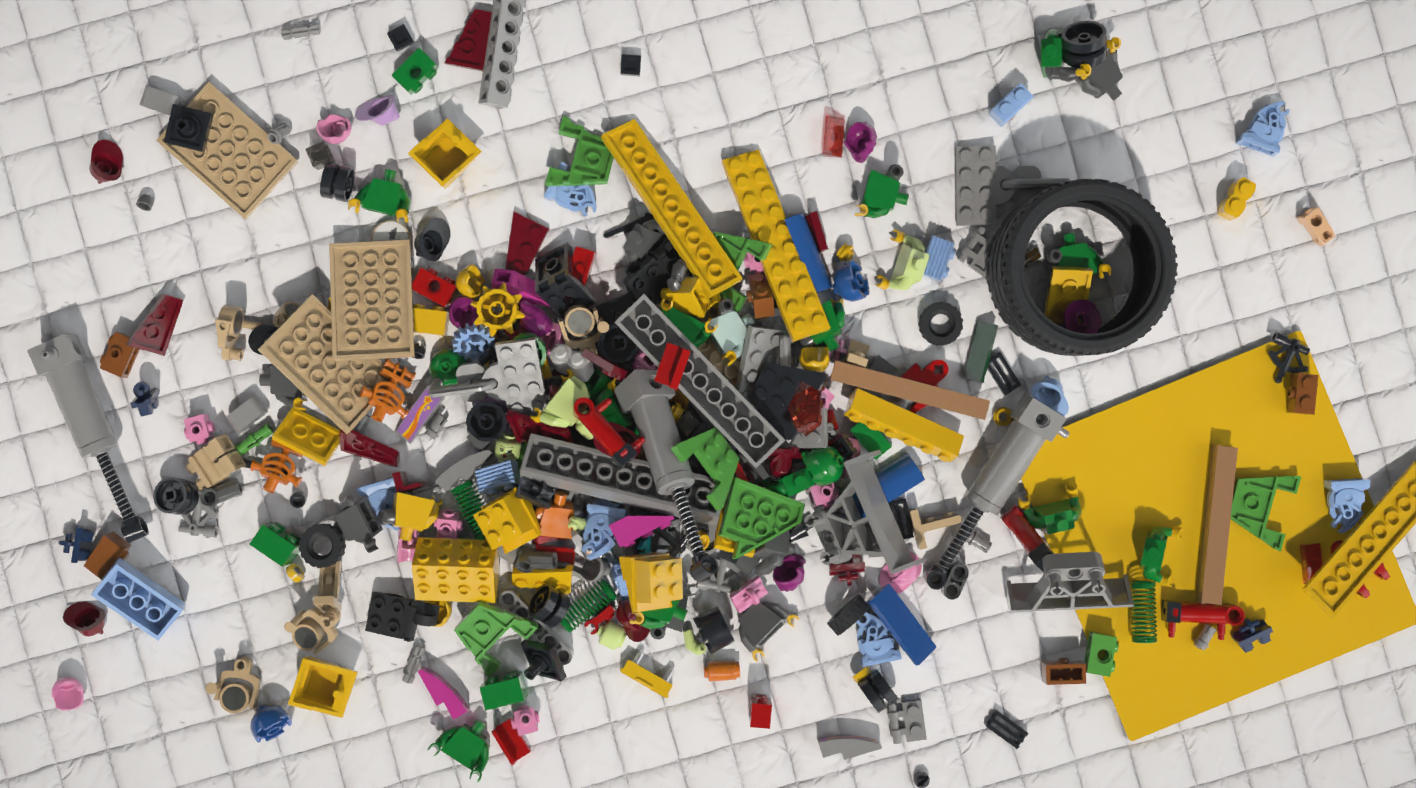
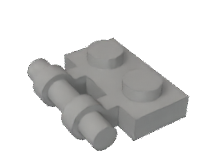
[957,226,995,278]
[887,699,927,744]

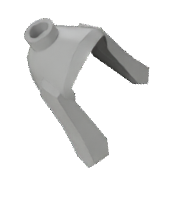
[557,530,612,582]

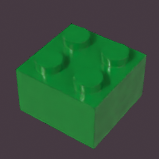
[249,522,301,567]
[479,670,528,711]

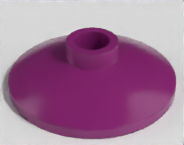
[1064,299,1101,334]

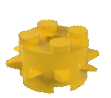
[471,283,525,337]

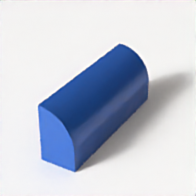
[784,213,833,294]
[840,452,925,518]
[867,583,937,666]

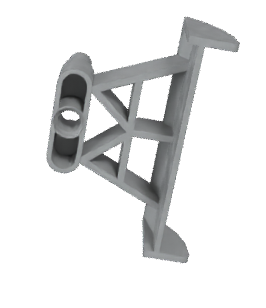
[804,450,928,575]
[1006,552,1134,613]

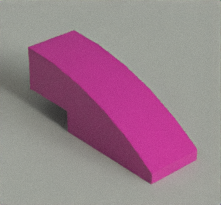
[418,667,470,720]

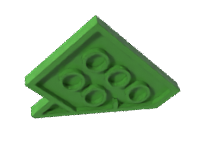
[718,477,805,559]

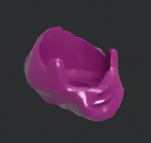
[844,122,877,163]
[449,296,480,329]
[518,300,553,337]
[772,554,806,592]

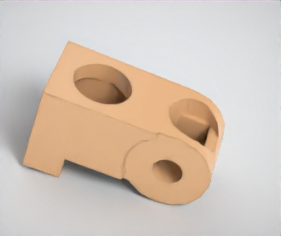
[1296,207,1335,247]

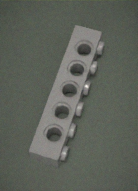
[478,0,526,109]

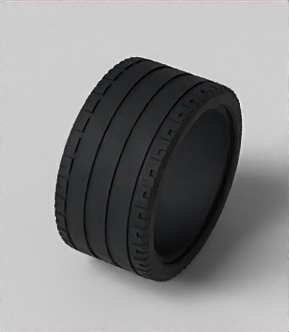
[987,179,1178,356]

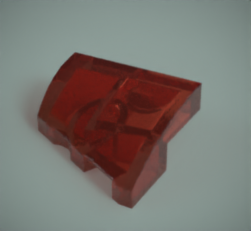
[788,385,825,436]

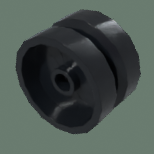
[1062,20,1107,69]

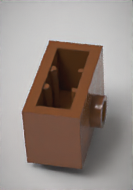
[746,273,775,319]
[100,332,140,378]
[1287,373,1318,415]
[83,531,132,579]
[1041,658,1087,685]

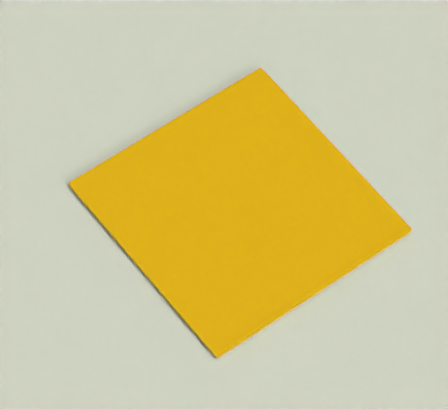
[1021,331,1416,741]

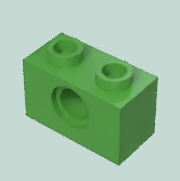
[1084,631,1119,677]

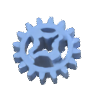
[452,323,495,362]

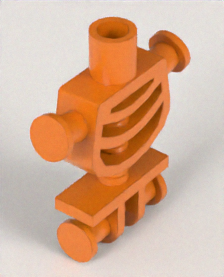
[360,358,416,422]
[251,440,303,493]

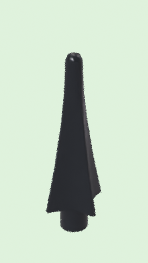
[789,521,813,542]

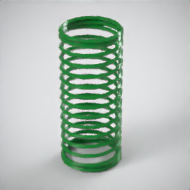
[450,479,486,540]
[560,578,618,633]
[1130,581,1158,643]

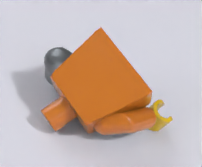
[534,491,586,539]

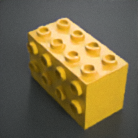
[412,537,500,603]

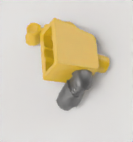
[660,259,722,318]
[377,492,443,542]

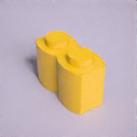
[1217,177,1256,221]

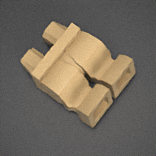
[185,434,247,490]

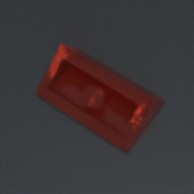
[822,115,845,158]
[1300,543,1322,585]

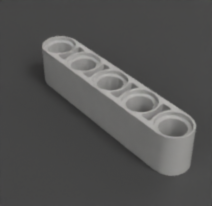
[499,589,574,665]

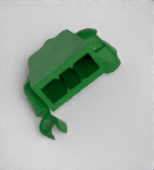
[758,449,815,497]

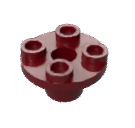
[767,447,803,478]

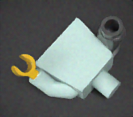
[704,299,754,366]

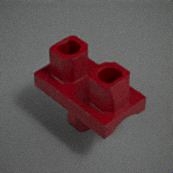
[829,554,866,586]

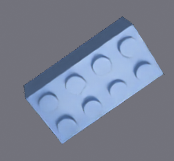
[91,557,185,641]

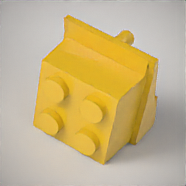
[408,118,482,189]
[473,487,542,554]
[619,552,683,612]
[288,656,358,718]

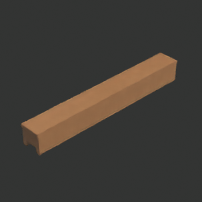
[829,360,990,420]
[1196,444,1238,605]

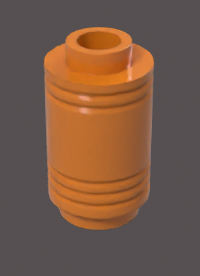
[704,660,740,682]

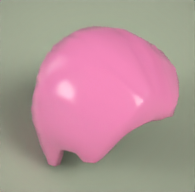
[316,114,352,144]
[52,677,84,711]

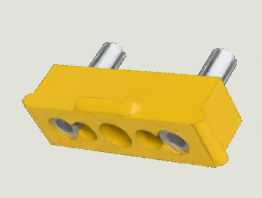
[620,650,675,698]

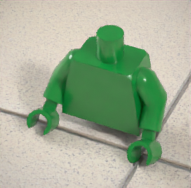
[427,719,489,783]

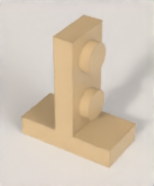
[843,339,870,368]
[909,508,962,550]
[313,561,342,612]

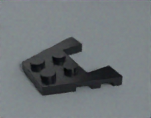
[576,293,635,368]
[749,363,829,444]

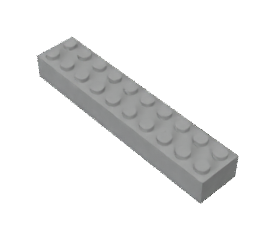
[615,294,785,468]
[520,433,721,526]

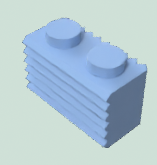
[989,83,1033,127]
[923,235,956,282]
[475,459,520,497]

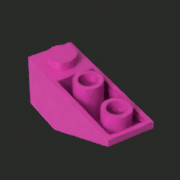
[492,268,549,306]
[608,516,674,549]

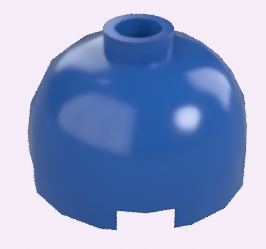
[833,261,870,302]
[250,705,292,743]

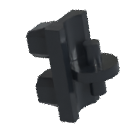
[515,476,554,509]

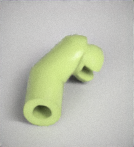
[568,516,587,532]
[683,629,706,655]

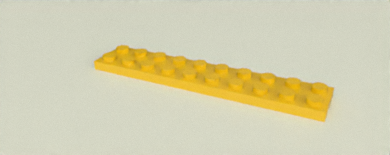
[601,119,743,299]
[721,149,830,342]
[1302,459,1416,618]

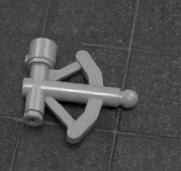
[178,489,218,538]
[696,558,744,593]

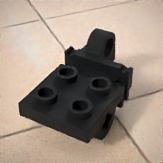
[622,238,682,303]
[365,591,440,642]

